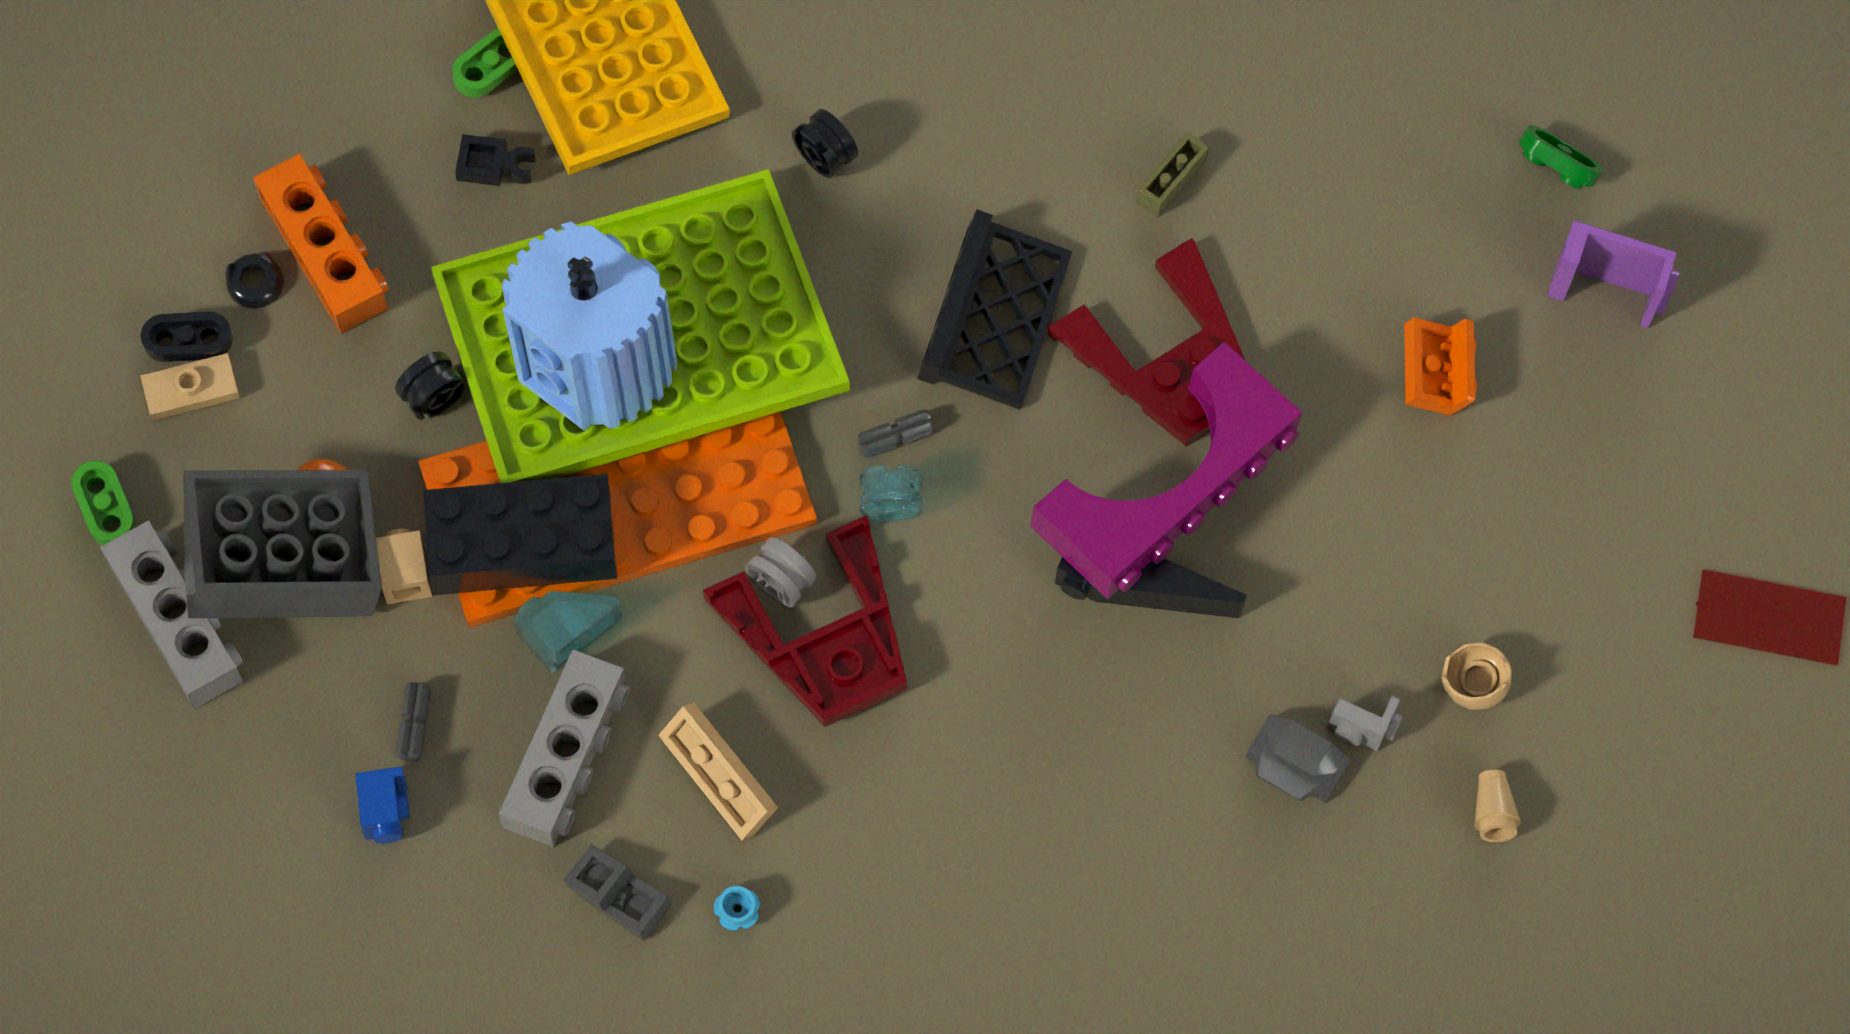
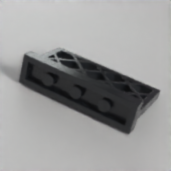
[917,209,1072,410]

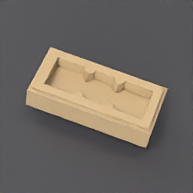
[140,353,240,421]

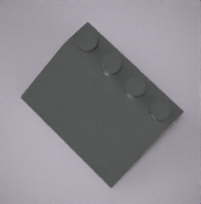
[183,470,382,618]

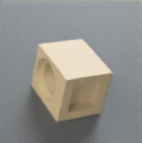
[376,529,432,605]

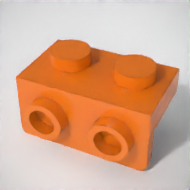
[1404,317,1477,416]

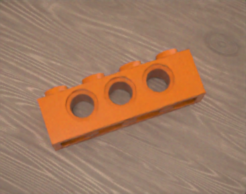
[253,153,389,334]

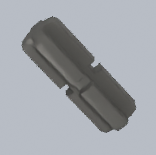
[858,409,934,458]
[396,682,431,762]

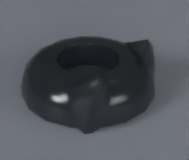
[225,252,284,309]

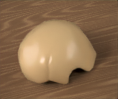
[1441,642,1512,711]

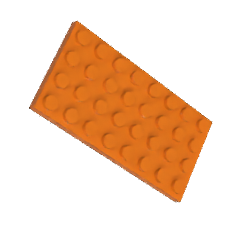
[418,412,817,628]

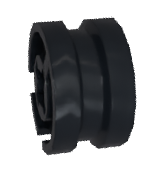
[792,108,858,179]
[395,351,467,420]

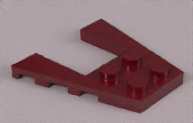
[1047,238,1246,446]
[703,515,907,727]

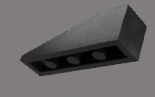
[1055,557,1247,618]

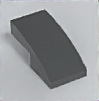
[563,844,672,941]

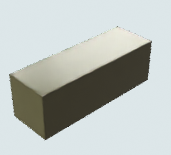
[1136,132,1209,217]

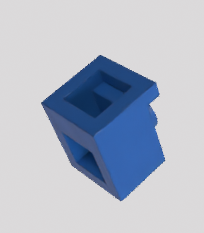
[355,767,410,844]

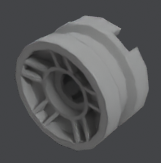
[745,537,817,607]

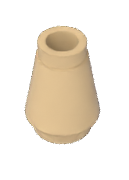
[1474,769,1521,842]

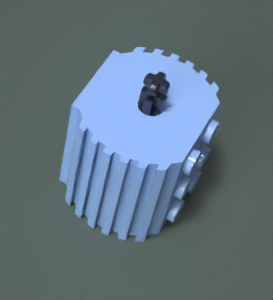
[502,221,677,431]

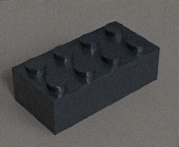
[424,474,618,595]

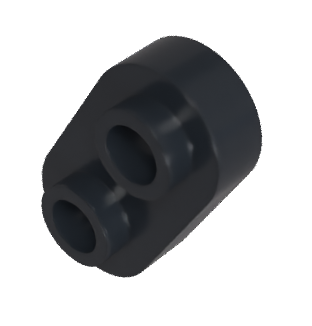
[140,312,233,362]

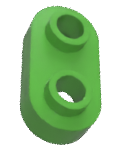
[452,28,518,97]
[71,460,136,546]

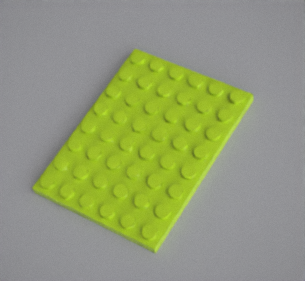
[431,169,850,483]

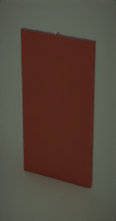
[1693,570,1846,666]

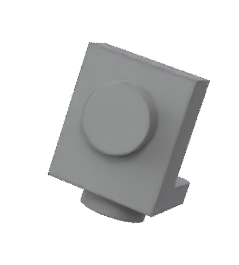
[1327,695,1403,751]

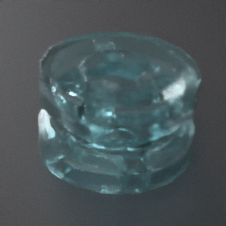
[860,464,922,521]

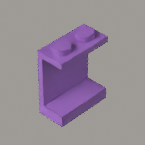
[1547,220,1680,328]

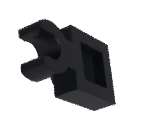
[455,134,536,186]

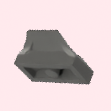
[1246,714,1350,803]

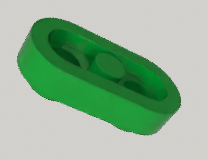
[1519,125,1603,189]

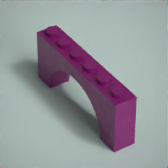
[1030,342,1302,600]

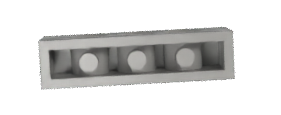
[100,520,244,710]
[499,649,630,848]

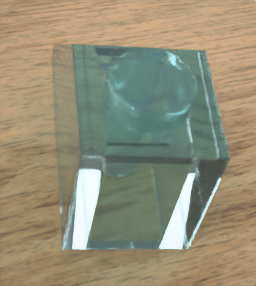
[514,591,623,674]

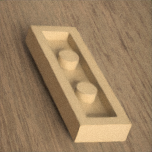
[658,703,778,840]

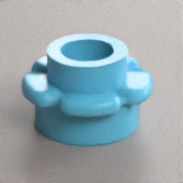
[714,885,760,931]

